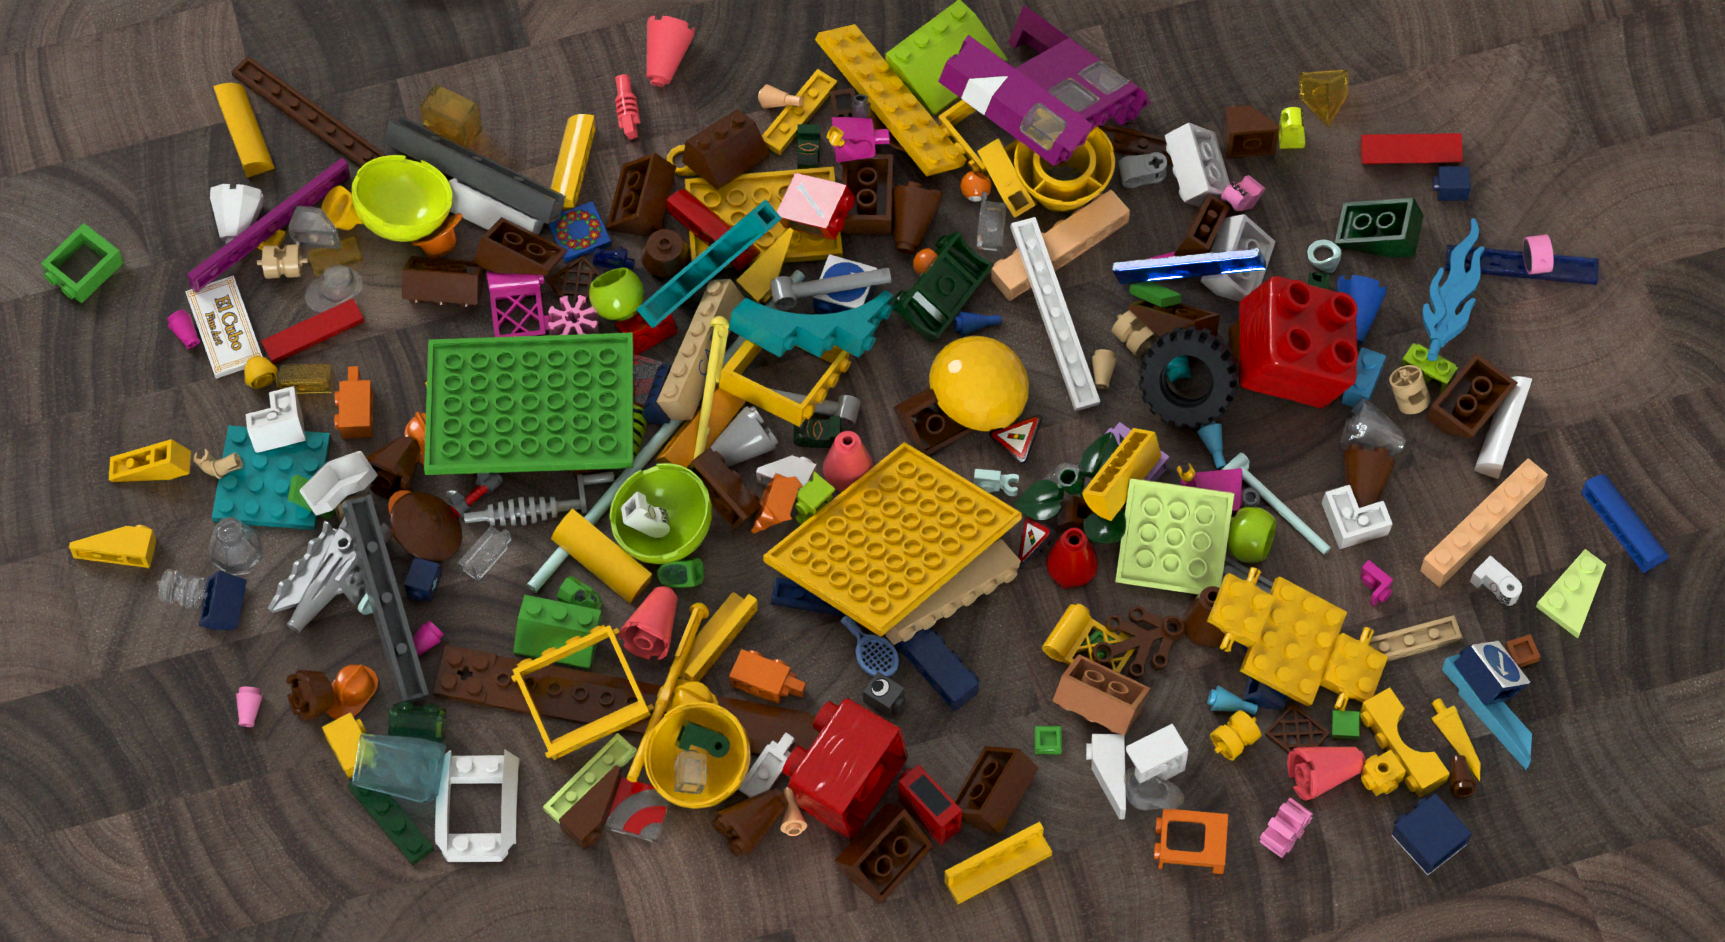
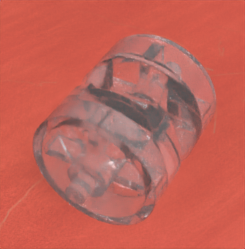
[156,568,207,610]

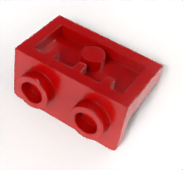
[614,311,677,356]

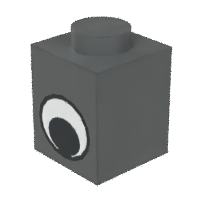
[863,672,906,718]

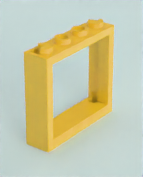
[719,339,851,427]

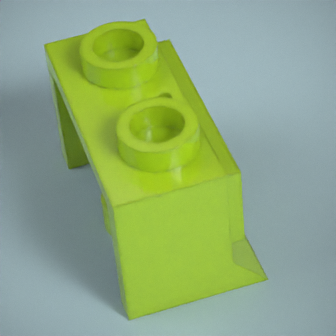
[1401,343,1458,396]
[795,470,835,525]

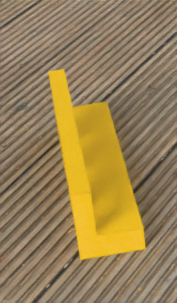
[944,822,1052,904]

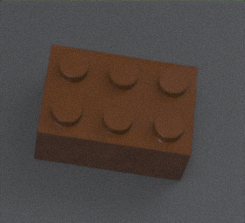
[841,154,893,235]

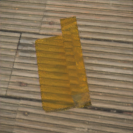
[276,363,331,394]

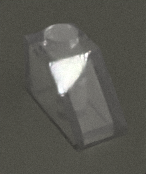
[288,206,342,249]

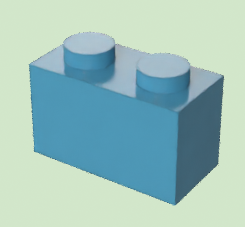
[1342,347,1386,412]

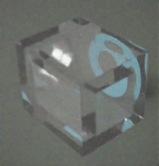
[674,750,707,794]

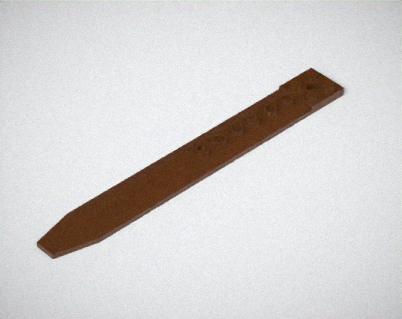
[433,645,820,756]

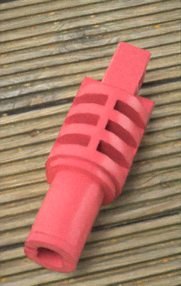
[615,74,640,140]

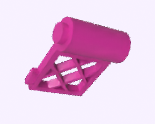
[487,271,549,337]

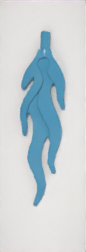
[1422,218,1485,361]

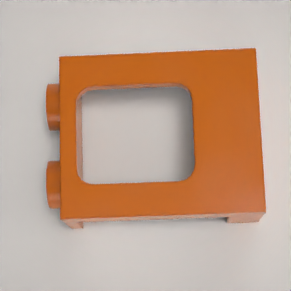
[1154,808,1228,874]

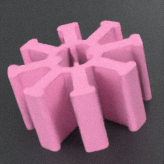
[548,295,599,335]
[1260,798,1313,858]

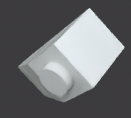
[1086,734,1126,819]

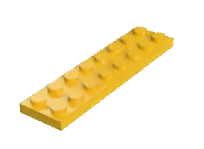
[815,24,967,176]

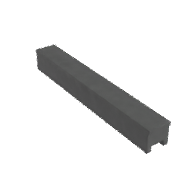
[382,116,566,224]
[341,494,429,706]

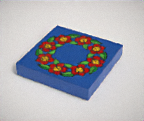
[547,201,611,263]

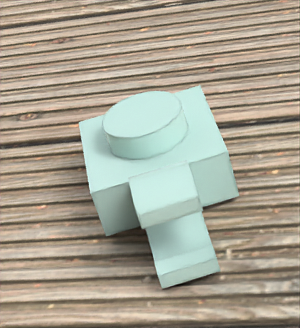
[974,469,1019,496]

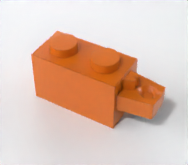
[334,366,373,439]
[729,649,807,705]

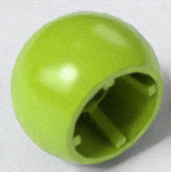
[589,268,644,321]
[1227,506,1276,564]

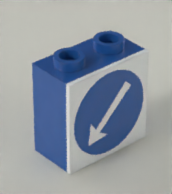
[813,254,877,314]

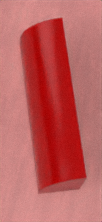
[1359,133,1463,164]
[667,189,761,272]

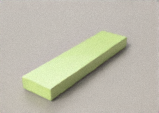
[543,733,637,824]

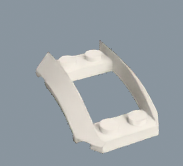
[435,749,520,862]

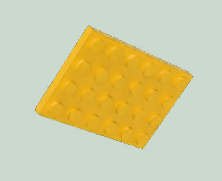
[685,166,843,268]

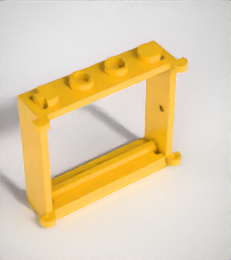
[511,625,654,760]

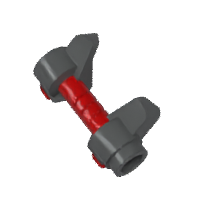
[446,473,503,518]

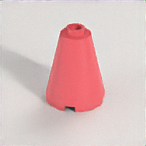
[646,16,695,87]
[823,431,874,492]
[618,586,678,660]
[1287,747,1366,801]

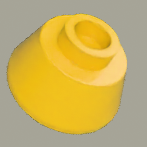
[244,356,278,389]

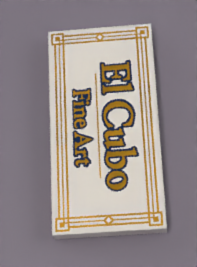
[185,275,263,379]

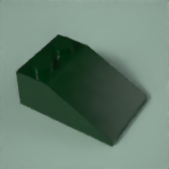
[1334,198,1424,258]

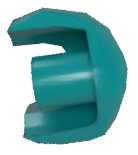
[1165,355,1192,383]

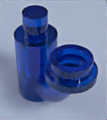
[593,246,635,269]

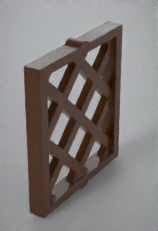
[547,255,601,308]
[1265,703,1330,754]

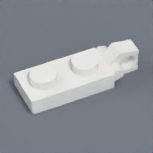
[738,732,795,797]

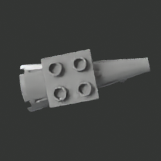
[268,516,394,634]

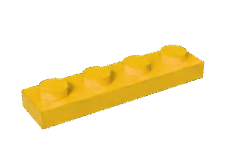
[762,69,838,155]

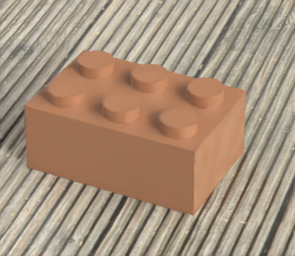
[1052,655,1151,736]

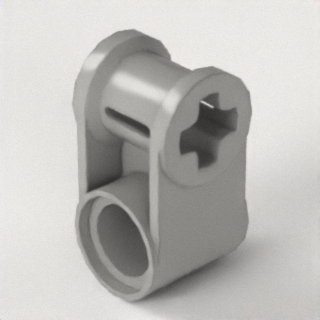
[1118,152,1167,188]

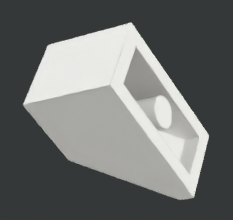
[756,455,817,498]

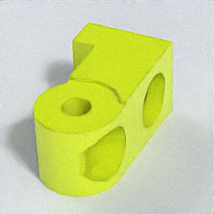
[1279,107,1305,149]

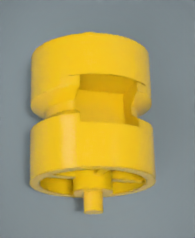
[1210,710,1261,761]

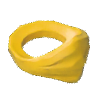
[667,145,697,176]

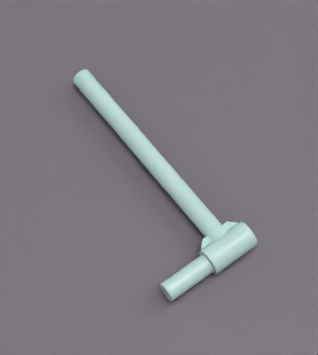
[1221,452,1331,555]

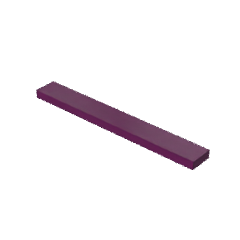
[187,158,350,292]

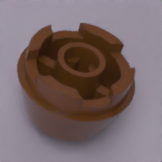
[641,229,691,280]
[286,670,334,721]

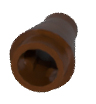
[1450,755,1477,797]

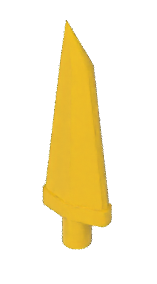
[1431,698,1481,781]

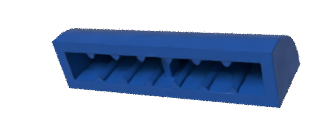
[1581,474,1669,573]

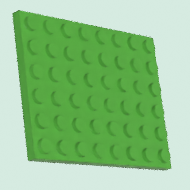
[424,333,633,475]

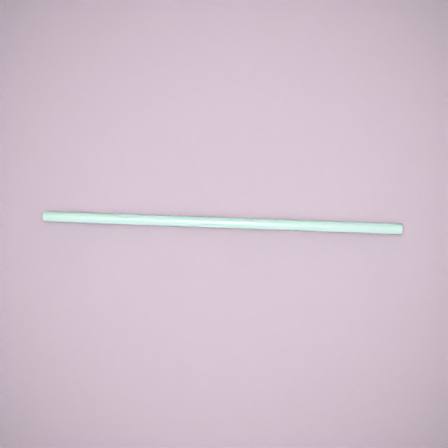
[527,270,805,593]

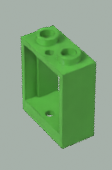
[41,223,124,304]

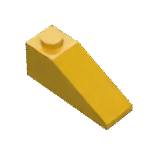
[736,228,794,304]
[109,439,191,482]
[69,525,157,568]

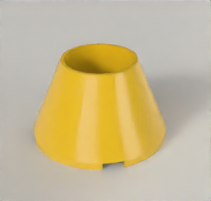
[1014,117,1115,213]

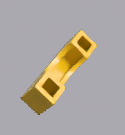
[1360,687,1450,798]

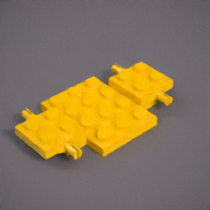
[1207,567,1388,711]

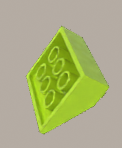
[885,0,1008,117]

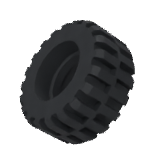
[1138,326,1240,429]

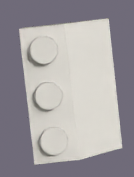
[1165,123,1230,207]
[1201,214,1276,302]

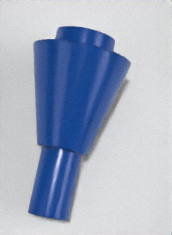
[954,311,1002,336]

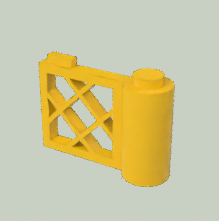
[1042,604,1136,673]

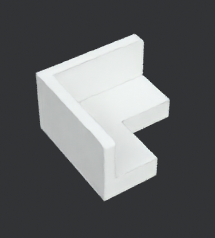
[246,386,306,453]
[300,451,378,516]
[1322,485,1392,550]
[1126,724,1188,784]

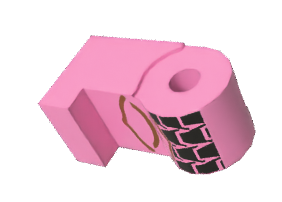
[1221,175,1266,211]

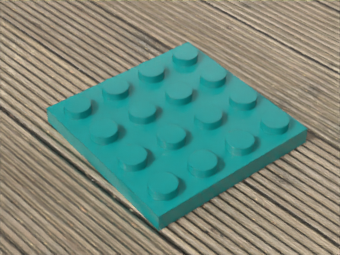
[212,425,331,530]

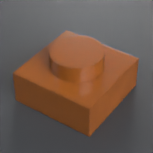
[1505,634,1541,668]

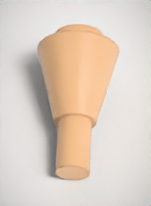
[758,84,803,109]
[780,787,807,836]

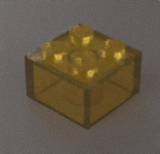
[420,84,483,149]

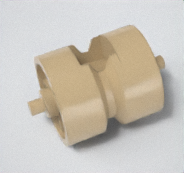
[257,244,308,279]
[1112,310,1159,357]
[1389,365,1431,414]

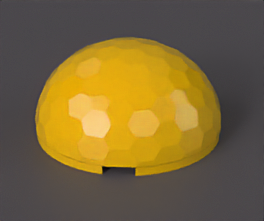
[929,336,1029,431]
[644,702,751,809]

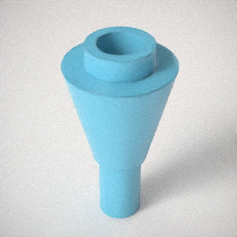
[1197,421,1226,469]
[1207,685,1258,715]

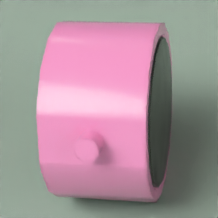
[1523,234,1554,275]

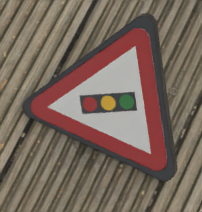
[989,414,1043,464]
[1018,517,1056,569]

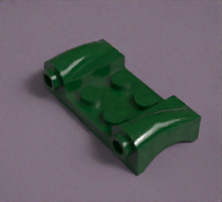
[892,231,994,342]

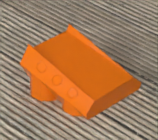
[751,473,803,534]

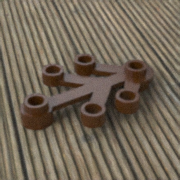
[1091,606,1185,679]

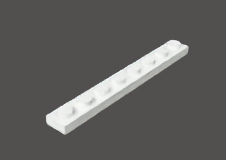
[1010,217,1100,411]

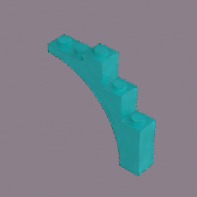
[636,199,782,329]
[729,290,893,358]

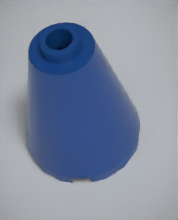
[1336,275,1387,345]

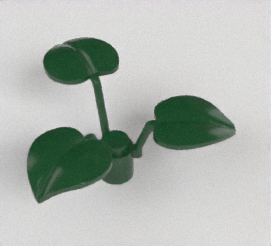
[1014,432,1126,544]

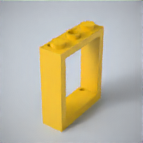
[938,100,1054,177]

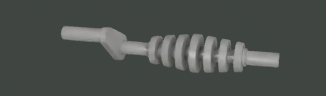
[464,471,614,526]

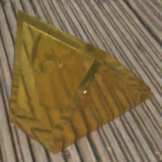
[1299,70,1349,127]

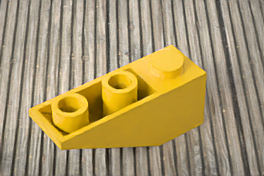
[977,138,1038,218]

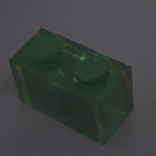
[387,702,447,747]

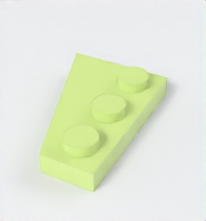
[1536,549,1606,638]

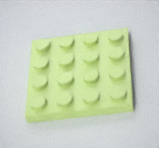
[1115,478,1235,595]

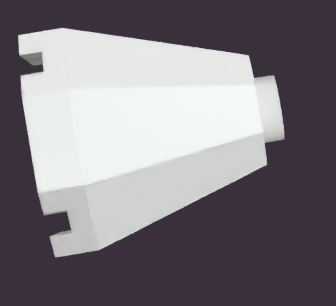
[210,184,264,244]

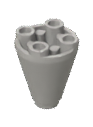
[709,405,779,467]

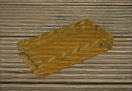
[307,236,363,276]

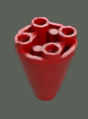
[1046,528,1098,589]

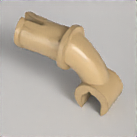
[193,449,243,479]

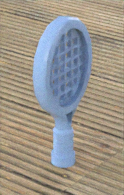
[841,615,899,678]

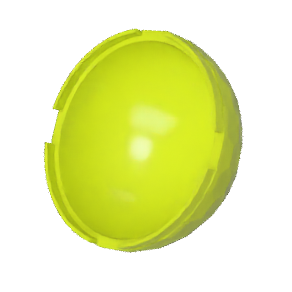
[352,155,452,242]

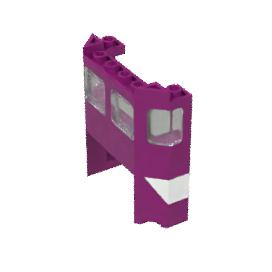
[938,5,1151,166]

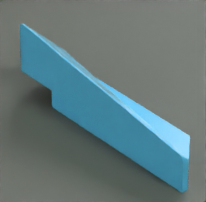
[1442,654,1532,770]

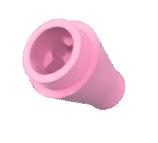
[236,687,263,727]

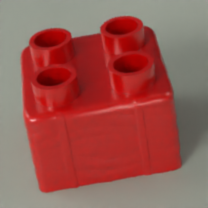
[1239,276,1358,409]
[782,698,908,842]

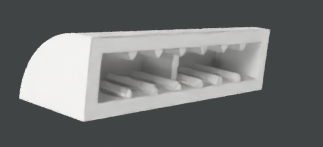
[449,178,544,235]
[1474,376,1532,479]

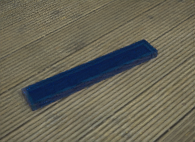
[1445,245,1599,285]
[1112,248,1266,284]

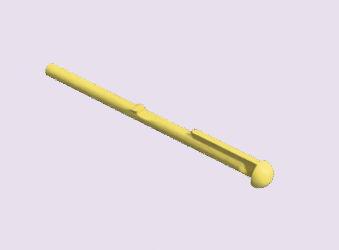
[693,316,729,460]

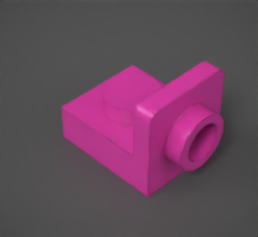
[1360,560,1393,606]

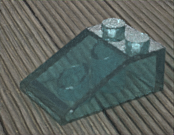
[352,733,446,804]

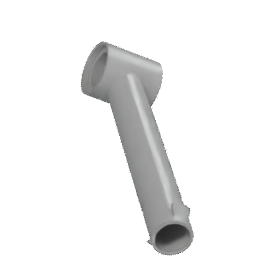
[770,268,891,310]
[768,388,861,429]

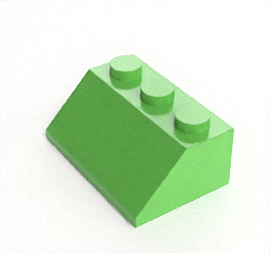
[513,595,603,670]

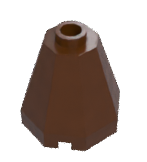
[366,436,420,500]

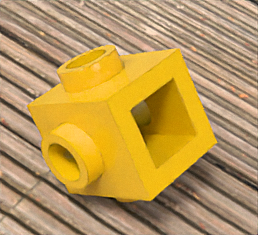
[1361,750,1406,796]

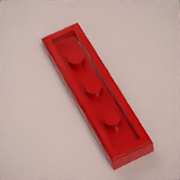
[261,298,365,364]

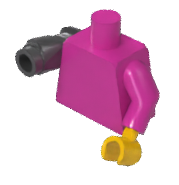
[827,94,889,163]
[1177,463,1260,513]

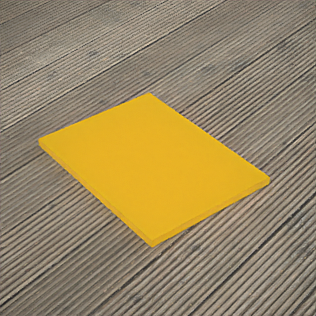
[763,442,1022,637]

